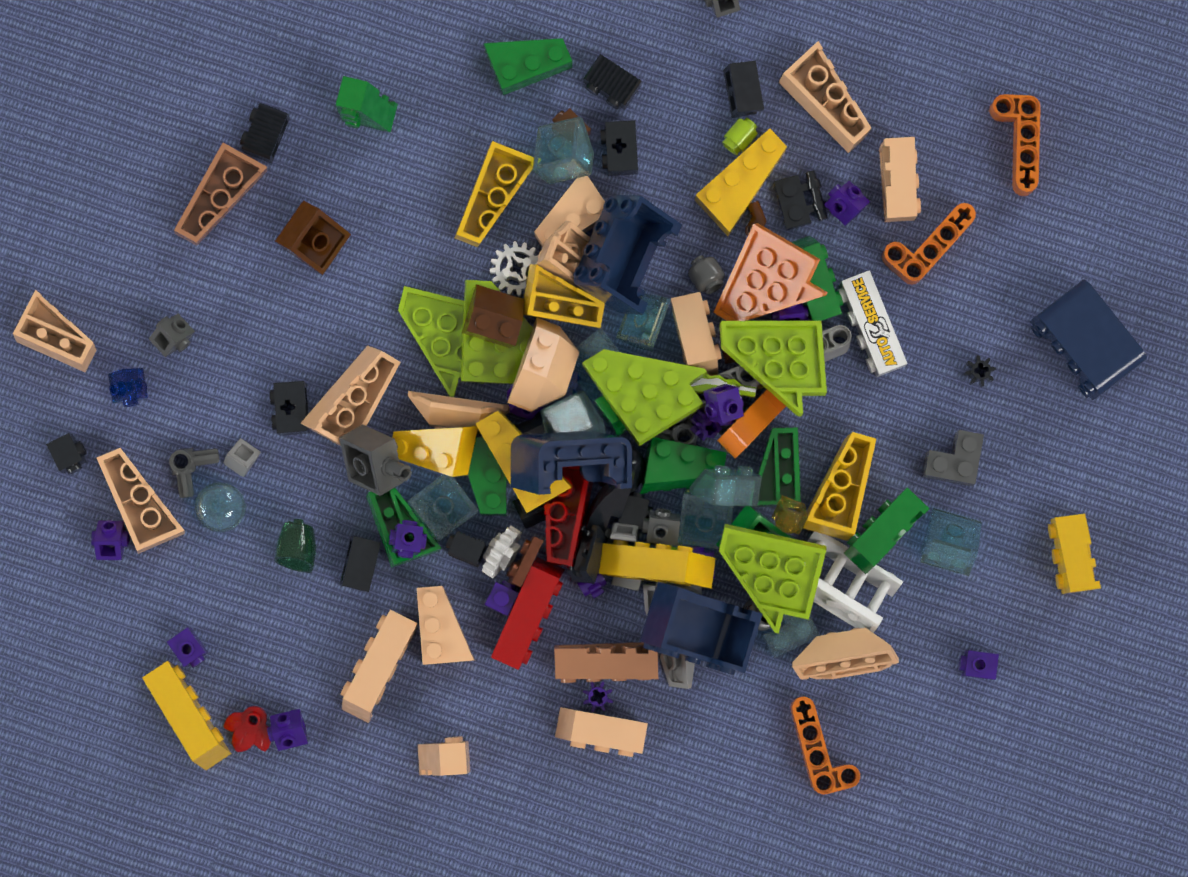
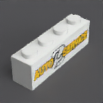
[837,270,908,377]

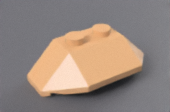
[536,221,594,297]
[507,317,579,412]
[408,391,509,434]
[792,628,899,680]

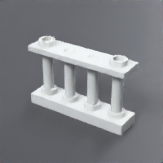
[807,532,903,633]

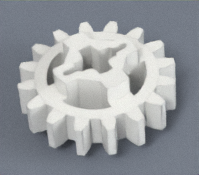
[490,241,538,297]
[482,525,522,578]

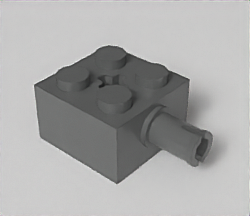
[339,425,412,496]

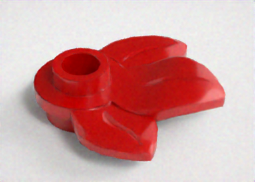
[223,706,271,752]

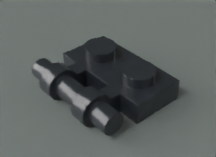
[773,170,828,230]

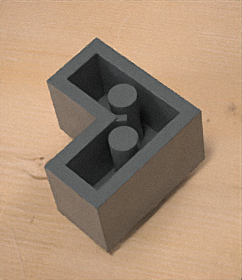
[922,430,984,486]

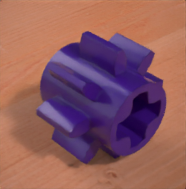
[690,409,722,441]
[577,572,607,598]
[583,681,613,712]

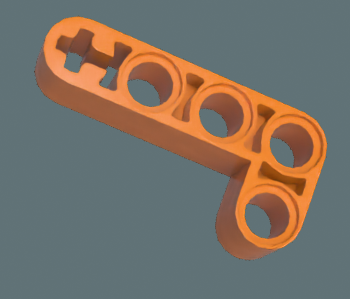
[989,94,1040,196]
[882,203,976,285]
[717,390,786,458]
[790,697,860,794]

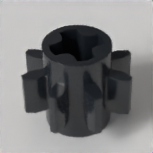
[963,355,996,388]

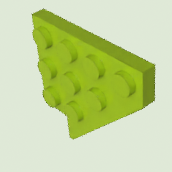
[461,280,533,384]
[398,286,484,397]
[719,321,827,417]
[582,349,707,446]
[719,524,827,634]

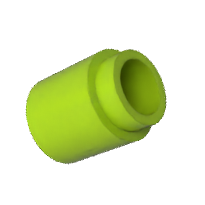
[722,117,758,156]

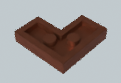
[506,536,543,587]

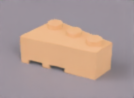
[879,137,921,222]
[534,170,605,248]
[13,290,97,372]
[671,292,722,376]
[417,586,475,665]
[555,707,648,757]
[418,736,470,776]

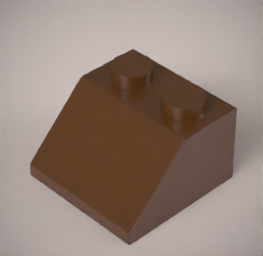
[275,200,351,275]
[462,284,525,348]

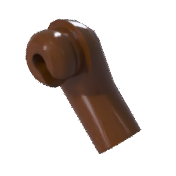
[745,201,767,236]

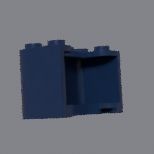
[573,195,682,315]
[1029,279,1147,400]
[511,431,632,495]
[640,582,762,675]

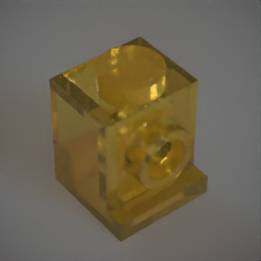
[771,495,808,535]

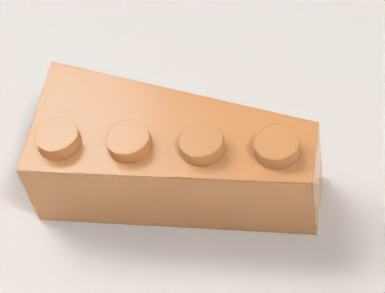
[97,448,185,554]
[340,610,418,723]

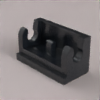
[723,60,764,118]
[568,525,608,584]
[339,536,381,592]

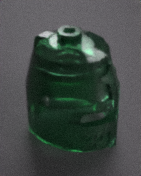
[274,519,317,573]

